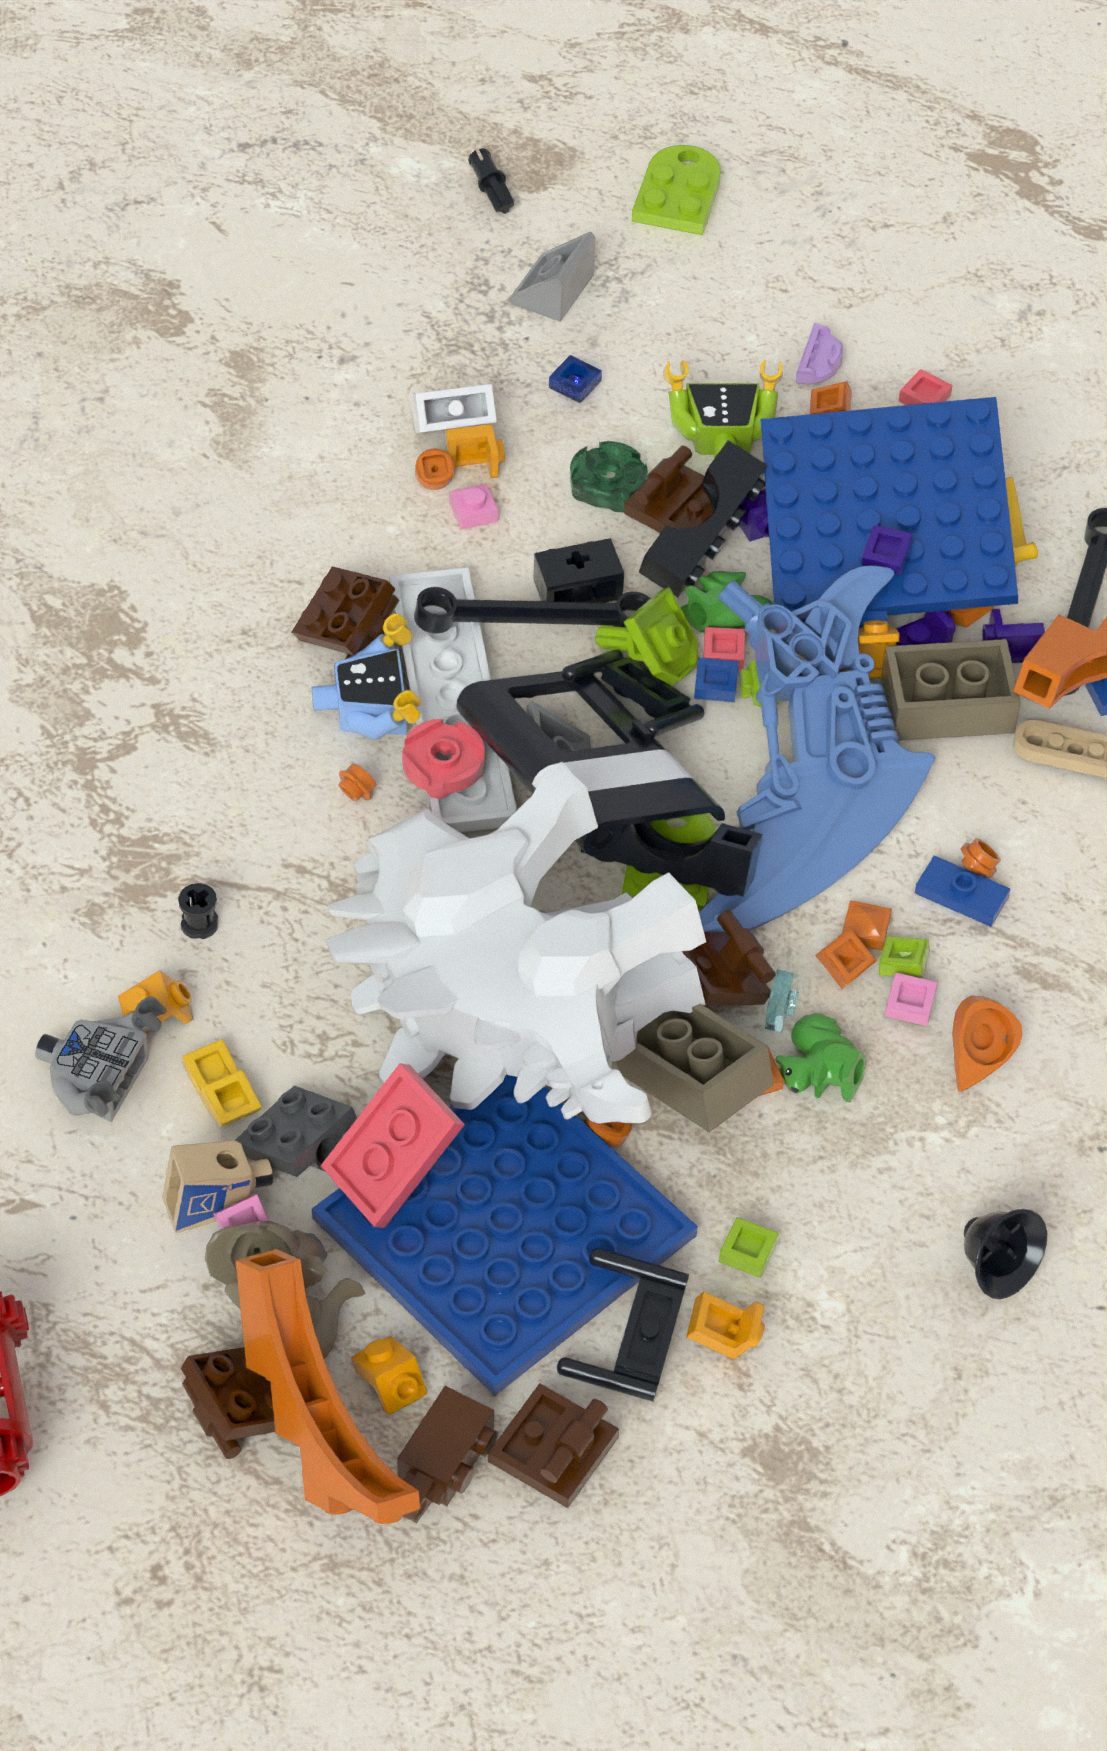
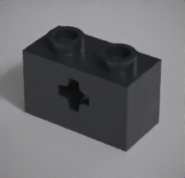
[533,538,624,603]

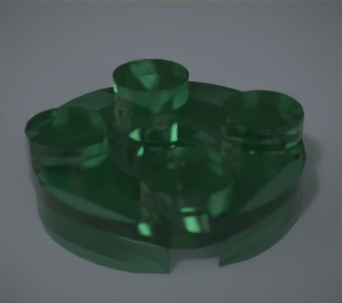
[569,441,648,512]

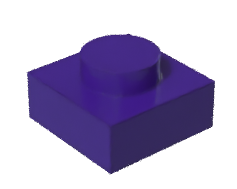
[862,525,913,575]

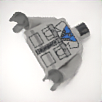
[35,997,167,1122]

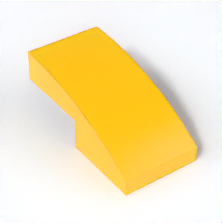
[182,1039,262,1127]

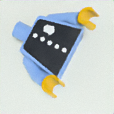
[312,614,421,740]

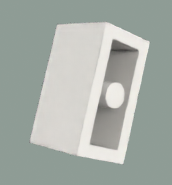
[410,384,497,433]

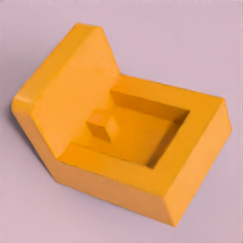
[446,424,505,478]
[858,620,899,678]
[118,970,193,1032]
[686,1291,765,1360]
[351,1336,427,1415]

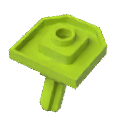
[595,587,698,685]

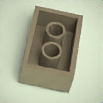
[881,639,1021,740]
[617,1004,773,1133]

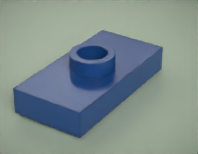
[915,855,1011,927]

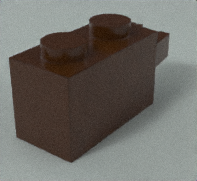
[397,1386,498,1523]

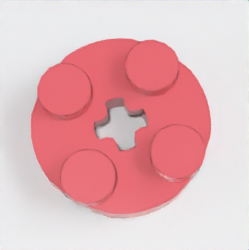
[402,719,485,799]

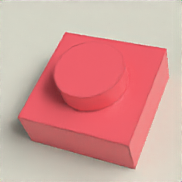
[899,369,953,405]
[703,627,745,670]

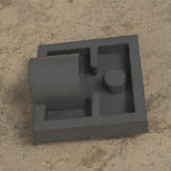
[234,1085,357,1177]

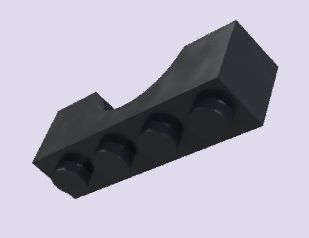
[639,440,768,598]
[581,822,763,897]

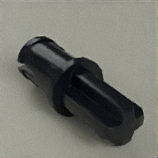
[468,148,514,214]

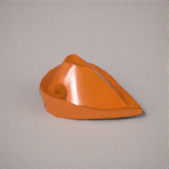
[952,995,1022,1092]

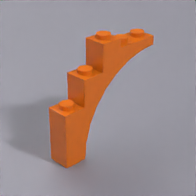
[1013,615,1107,709]
[236,1249,420,1524]

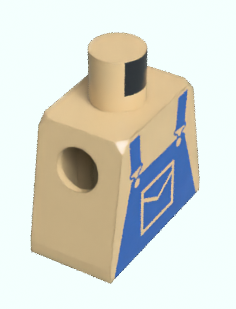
[162,1140,273,1233]

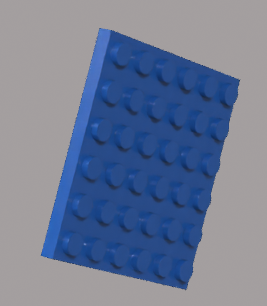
[761,397,1018,623]
[312,1075,698,1396]

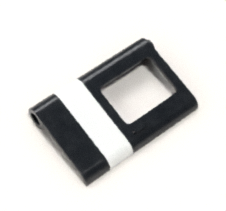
[456,671,725,857]

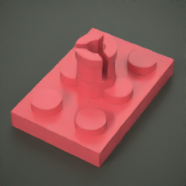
[321,1063,465,1228]

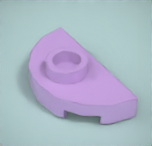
[795,322,843,384]

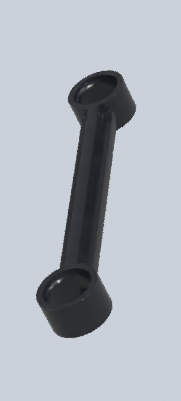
[1064,508,1107,696]
[414,587,651,634]

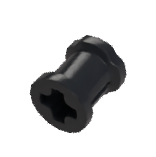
[178,883,218,939]

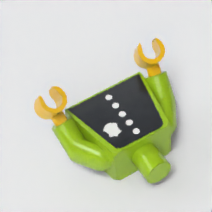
[663,360,783,458]

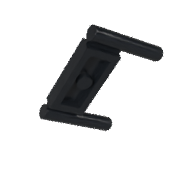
[562,650,704,738]
[557,1248,689,1402]

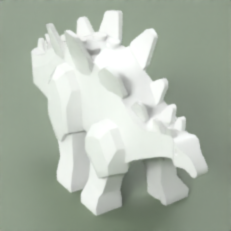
[326,762,706,1124]

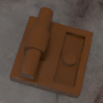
[624,445,712,533]
[292,566,400,659]
[682,910,776,1006]
[181,1347,275,1459]
[488,1383,619,1508]

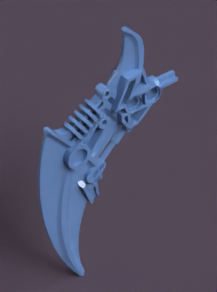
[699,566,936,932]

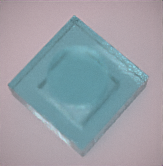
[765,969,799,1032]

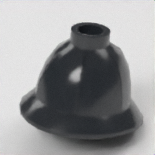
[964,1209,1048,1299]

